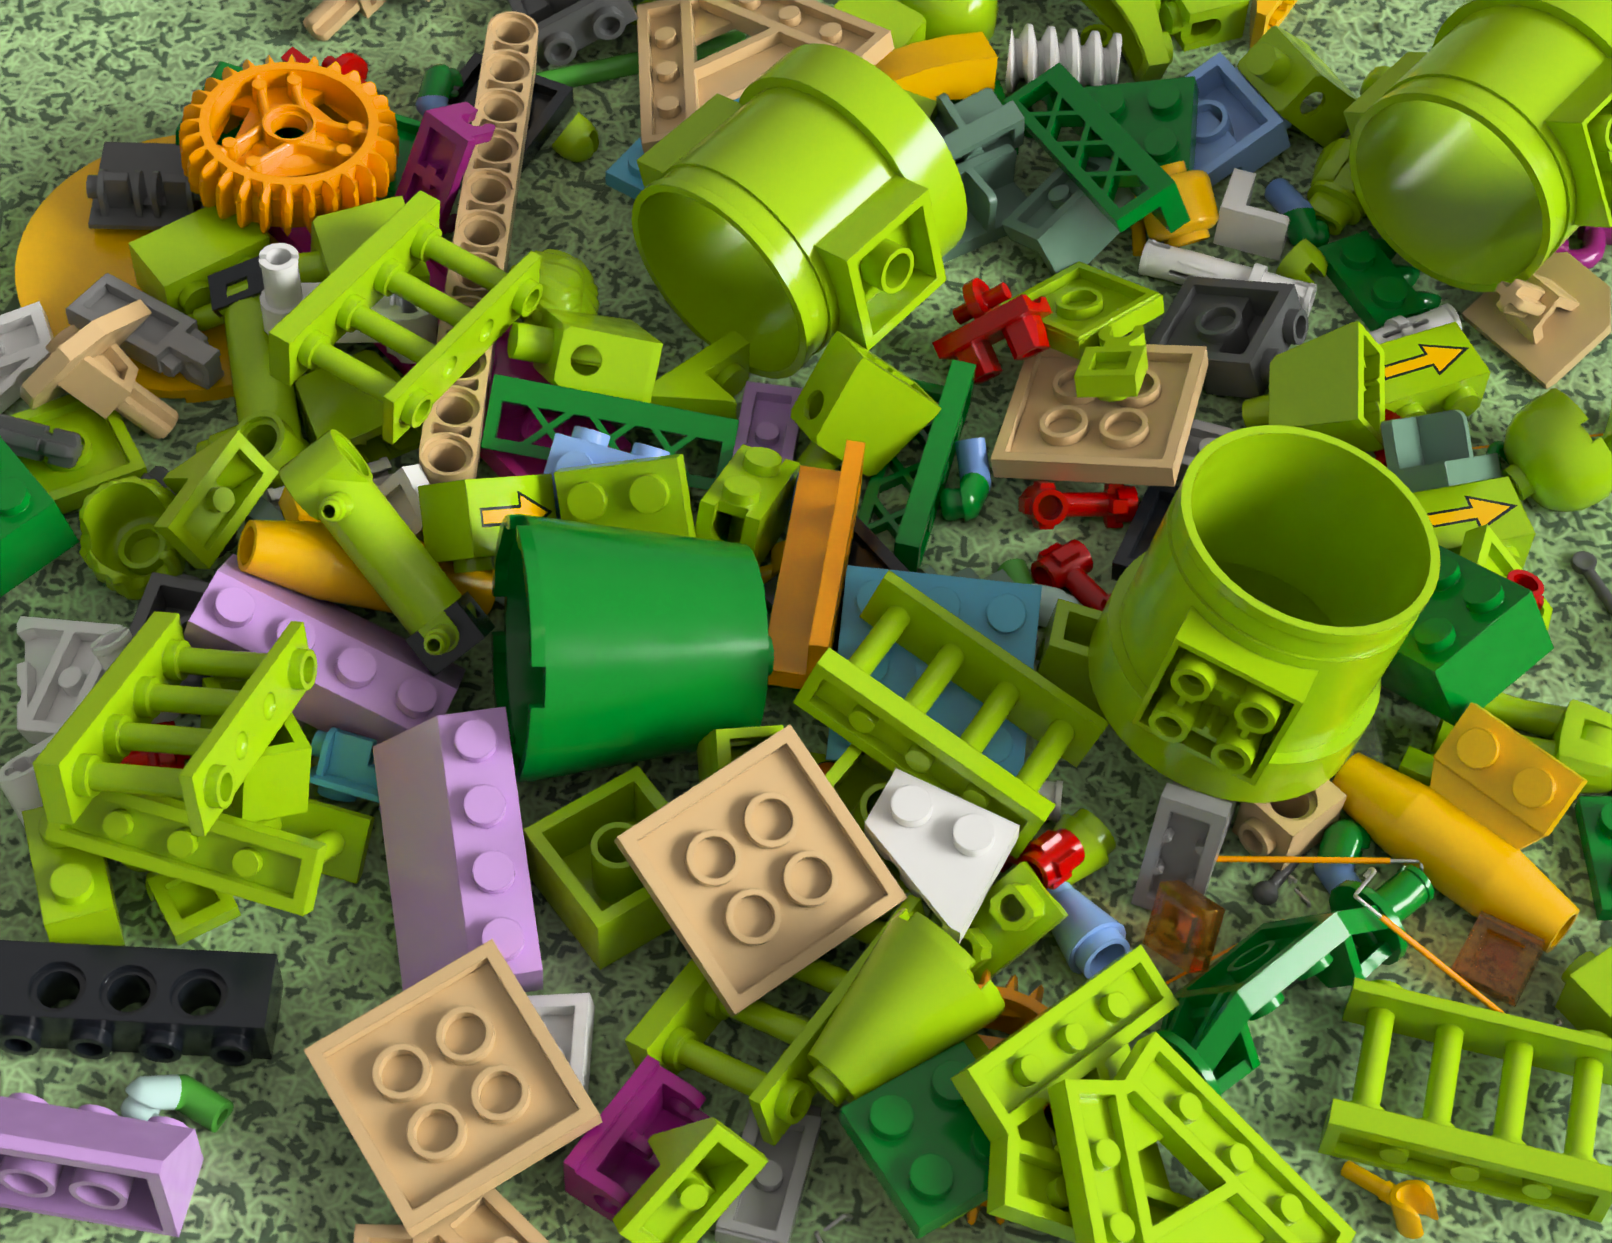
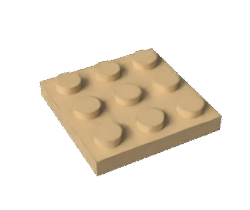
[990,344,1209,487]
[614,724,907,1017]
[303,939,602,1238]

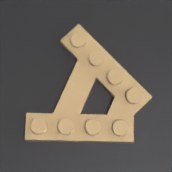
[636,0,894,153]

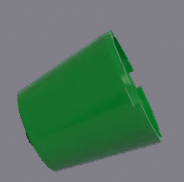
[491,514,774,783]

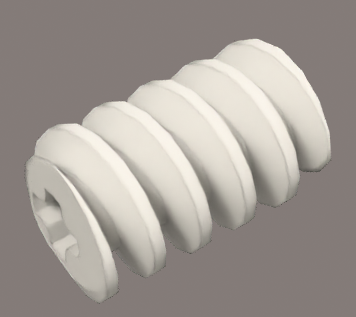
[1005,23,1122,93]

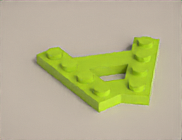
[950,944,1194,1243]
[1047,1031,1356,1243]

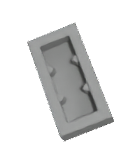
[1131,781,1239,925]

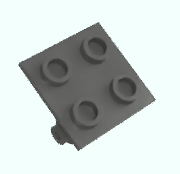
[86,142,204,230]

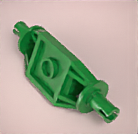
[1156,864,1434,1096]

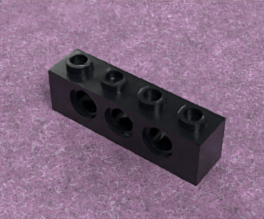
[0,940,284,1066]

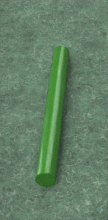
[536,30,746,88]

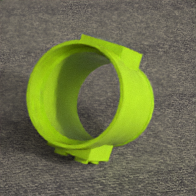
[1344,0,1612,292]
[631,43,967,379]
[1088,425,1440,803]

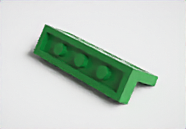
[1003,62,1190,233]
[858,359,976,572]
[481,374,739,490]

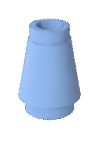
[1046,881,1130,979]

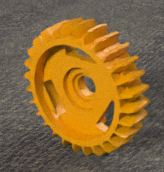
[179,54,399,237]

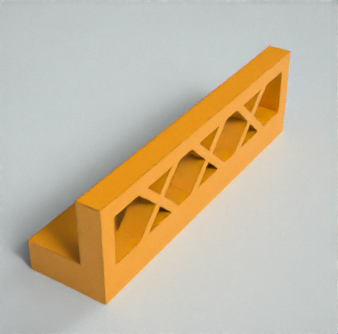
[768,440,866,689]

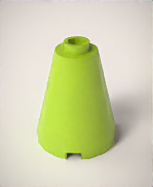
[807,908,1005,1107]

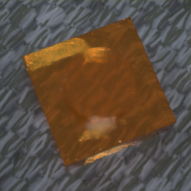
[1143,880,1226,974]
[1451,911,1545,1007]

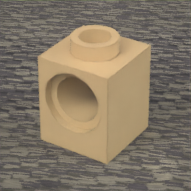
[1232,780,1347,871]

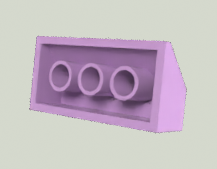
[184,554,466,744]
[372,707,543,992]
[0,1093,204,1237]

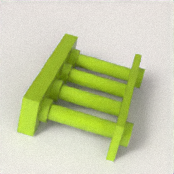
[269,190,543,445]
[793,570,1109,859]
[32,611,317,836]
[44,762,375,916]
[625,894,925,1146]
[1318,977,1612,1223]

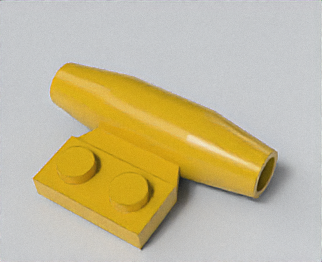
[237,487,495,615]
[1332,702,1588,953]

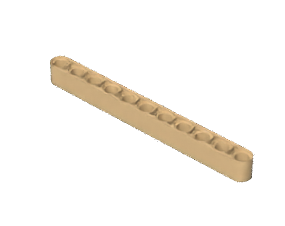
[418,11,538,484]

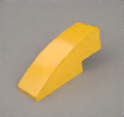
[875,32,998,101]

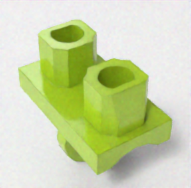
[959,861,1069,984]

